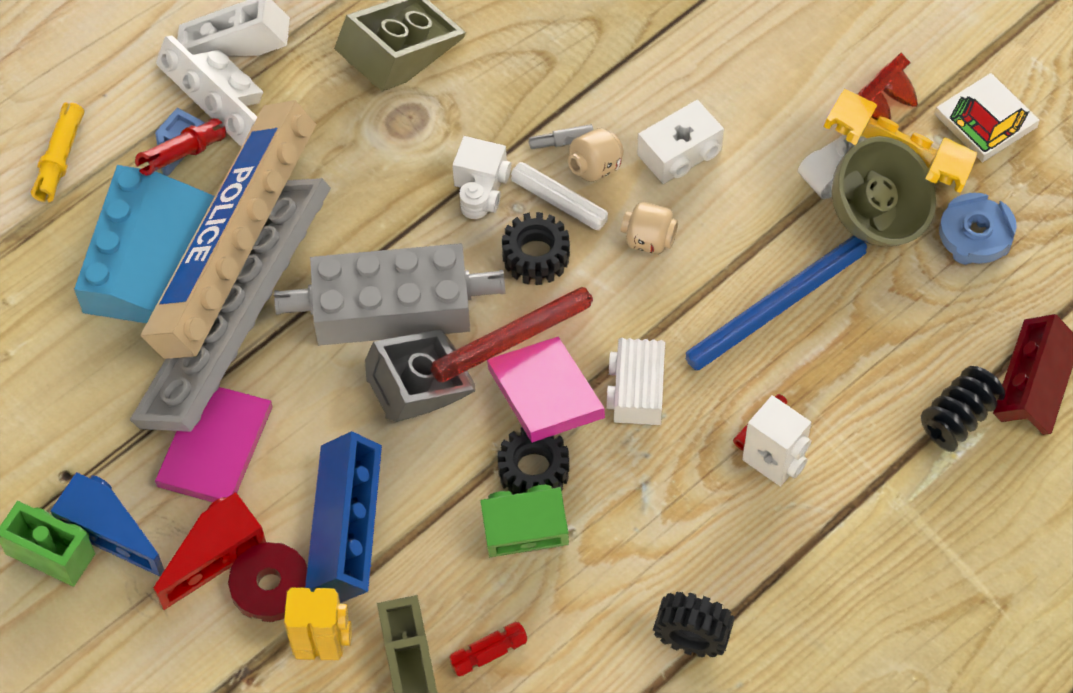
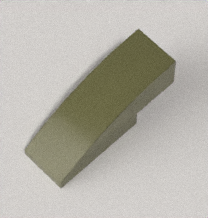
[377,595,437,693]

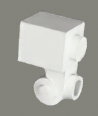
[453,136,511,219]

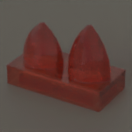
[857,53,918,121]

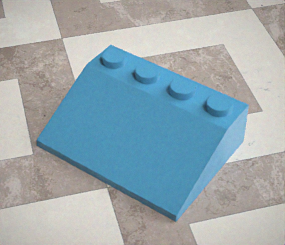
[74,165,215,323]

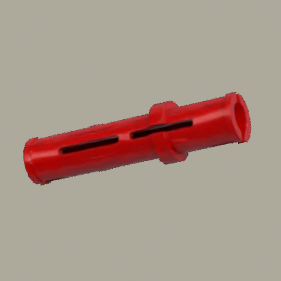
[135,118,226,176]

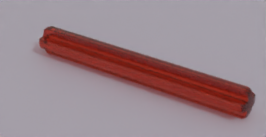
[430,287,593,383]

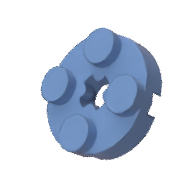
[939,193,1017,265]

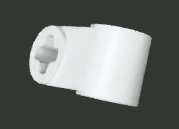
[798,135,867,199]

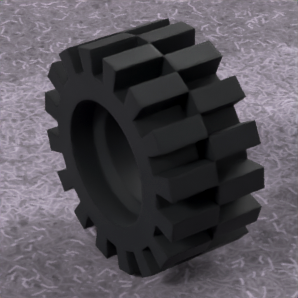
[502,212,570,285]
[497,427,569,495]
[653,592,734,657]

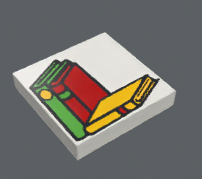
[935,73,1039,163]

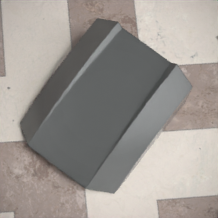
[365,329,475,422]

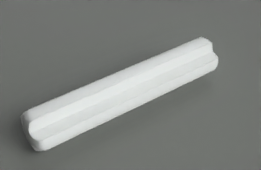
[511,162,608,230]

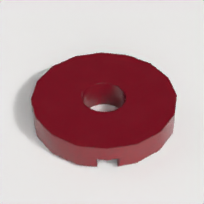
[228,542,307,622]

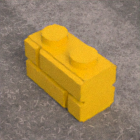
[284,588,352,660]

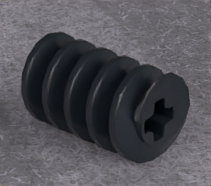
[921,366,1006,452]

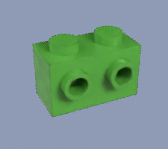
[480,485,569,558]
[0,500,96,587]

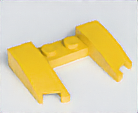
[823,89,977,193]

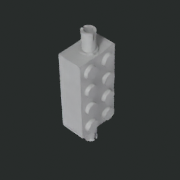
[274,243,505,346]

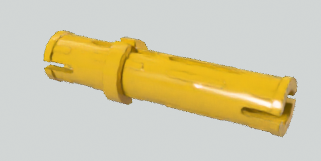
[30,102,85,202]

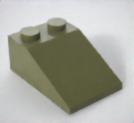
[334,0,466,91]

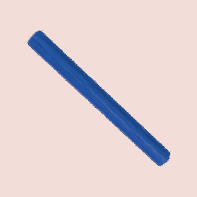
[685,236,867,370]

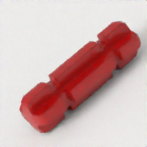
[449,621,528,676]

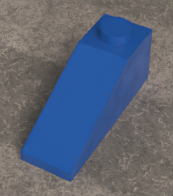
[50,472,164,577]

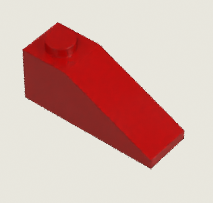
[153,492,266,610]

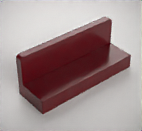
[993,314,1073,435]

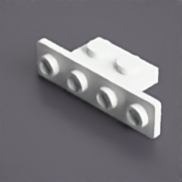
[156,36,263,147]

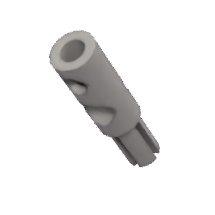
[529,124,594,149]

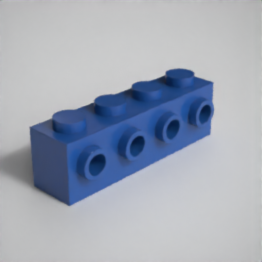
[305,431,382,603]

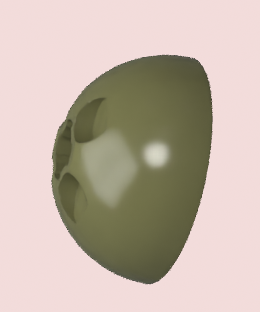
[831,136,936,247]

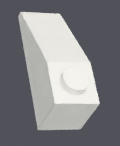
[177,0,290,56]

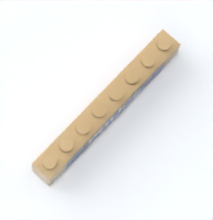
[140,100,316,359]

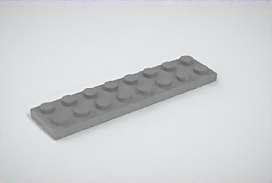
[130,178,331,432]

